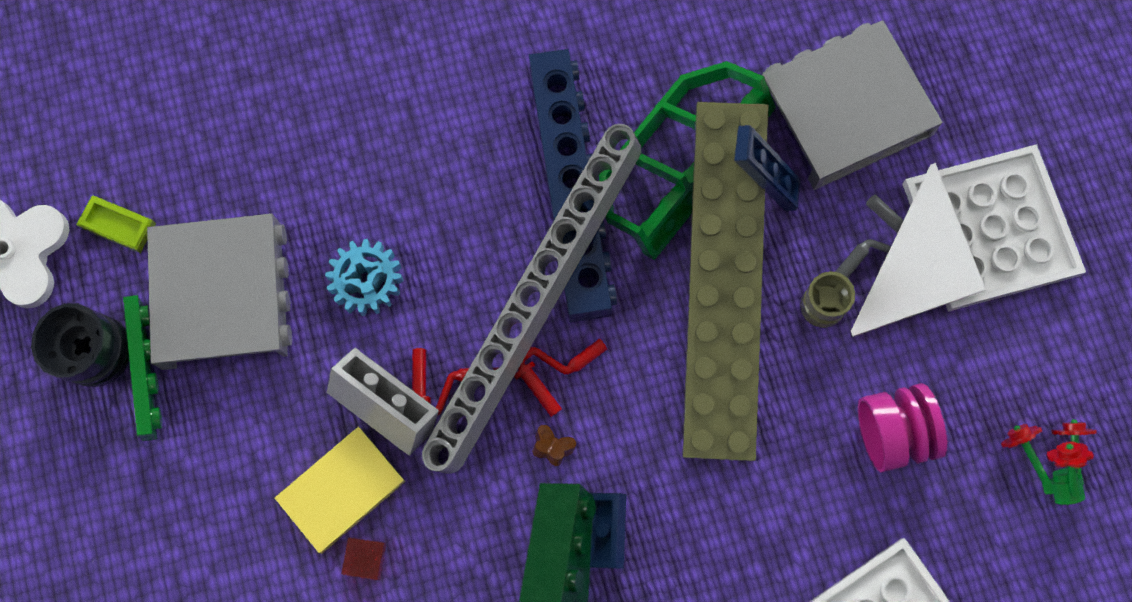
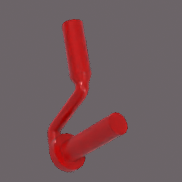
[514,339,607,417]
[412,348,499,416]

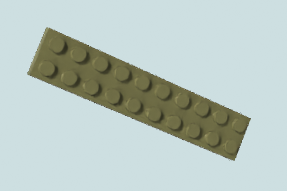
[682,102,768,461]

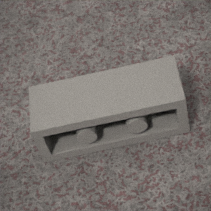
[327,348,439,456]

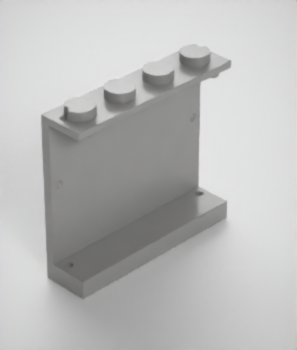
[762,20,943,190]
[147,214,292,370]

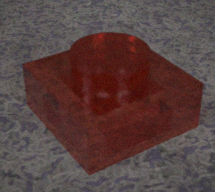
[341,537,386,580]

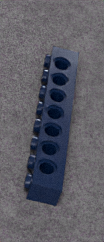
[529,49,617,323]

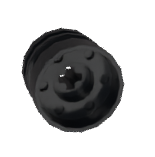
[31,303,129,387]

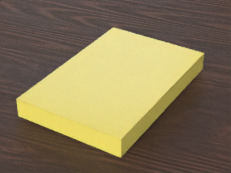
[275,426,406,554]

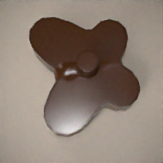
[532,425,576,466]

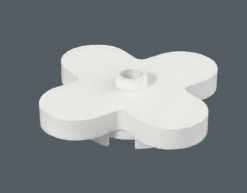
[0,200,69,308]

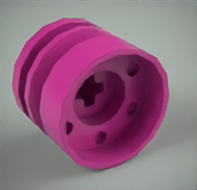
[858,383,947,473]

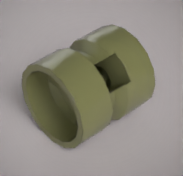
[800,271,856,328]

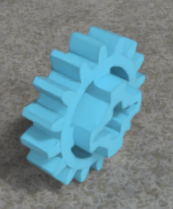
[325,239,403,316]

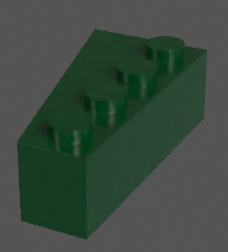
[519,483,596,602]

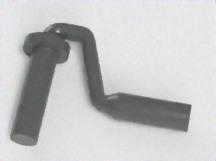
[835,195,904,278]

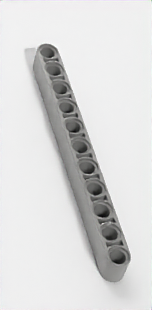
[422,124,641,474]

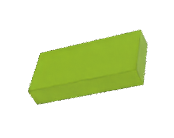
[76,195,156,253]

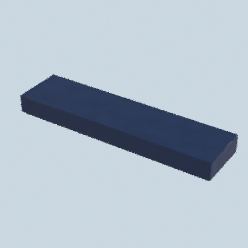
[734,125,801,211]

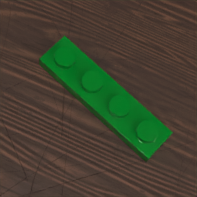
[123,295,162,442]

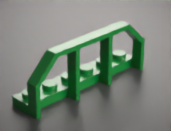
[599,61,776,260]

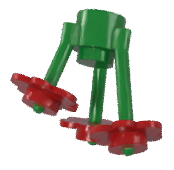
[1001,419,1097,505]

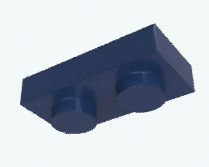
[590,493,627,569]

